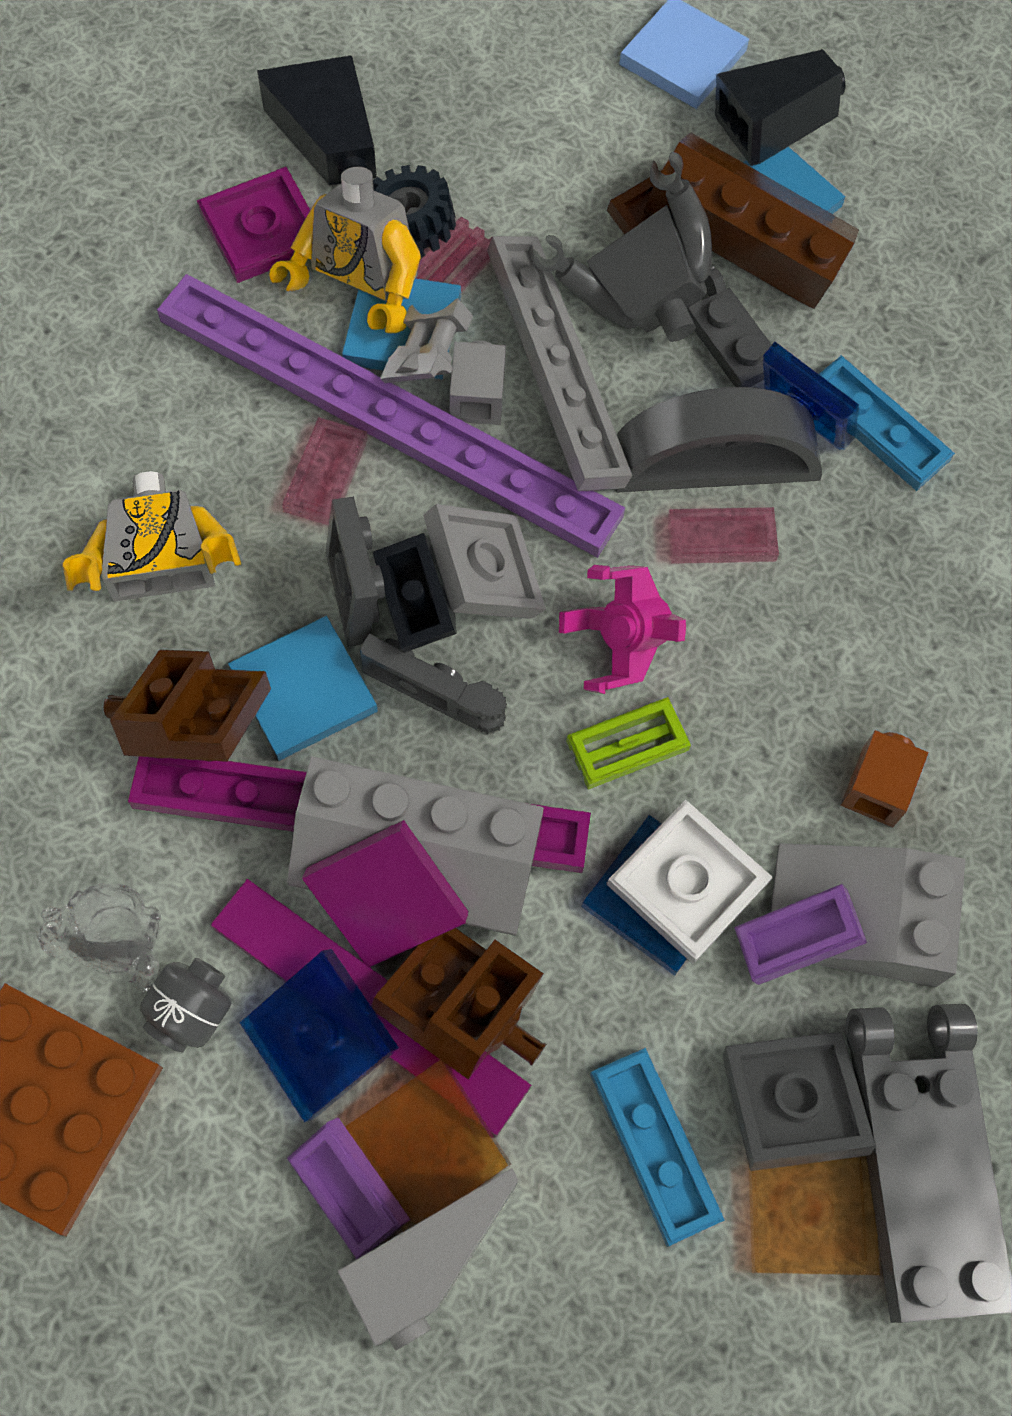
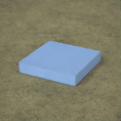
[619,0,749,109]

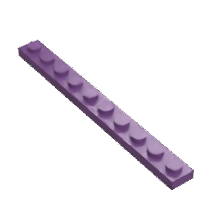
[157,274,625,558]

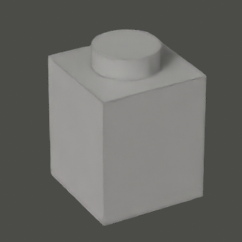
[450,341,506,425]

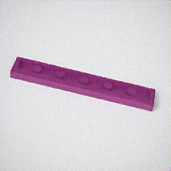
[211,879,532,1138]

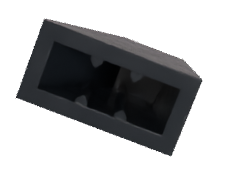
[715,49,846,166]
[257,55,377,186]

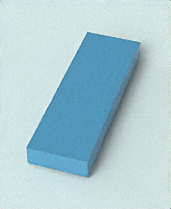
[804,355,955,491]
[590,1048,725,1247]

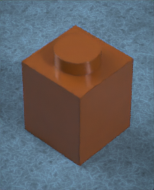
[840,730,929,828]

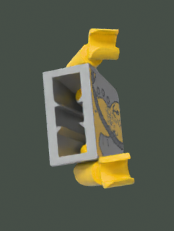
[269,167,421,333]
[63,471,241,602]

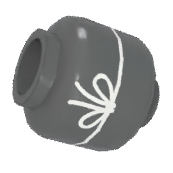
[140,958,232,1053]

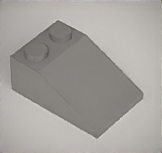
[770,843,965,987]
[337,1168,518,1351]

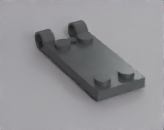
[845,1004,1012,1323]

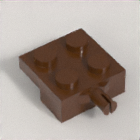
[103,650,271,762]
[370,928,547,1080]

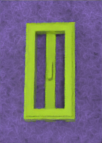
[566,697,691,790]

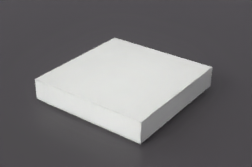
[607,800,773,964]

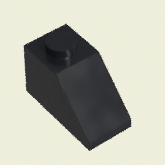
[372,533,457,653]

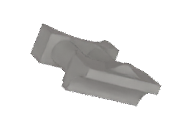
[380,298,473,383]

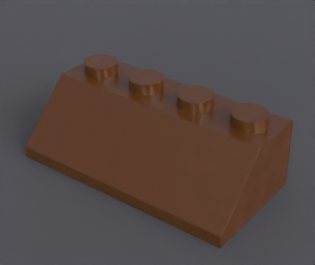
[643,132,859,309]

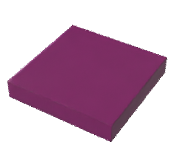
[196,167,310,284]
[302,820,469,967]

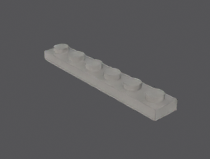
[487,236,633,491]

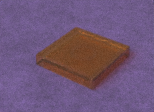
[345,1060,511,1232]
[748,1156,880,1276]

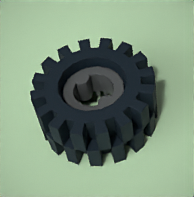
[373,165,456,257]

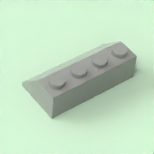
[287,756,544,936]

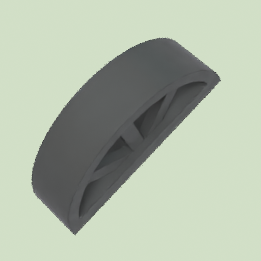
[616,387,822,493]

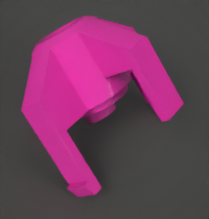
[559,565,686,694]

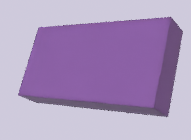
[734,884,867,985]
[287,1117,410,1259]

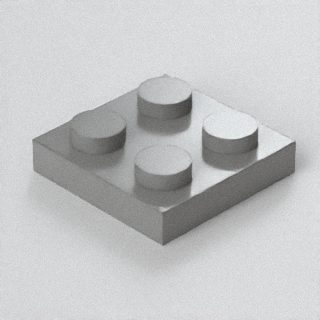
[423,504,546,619]

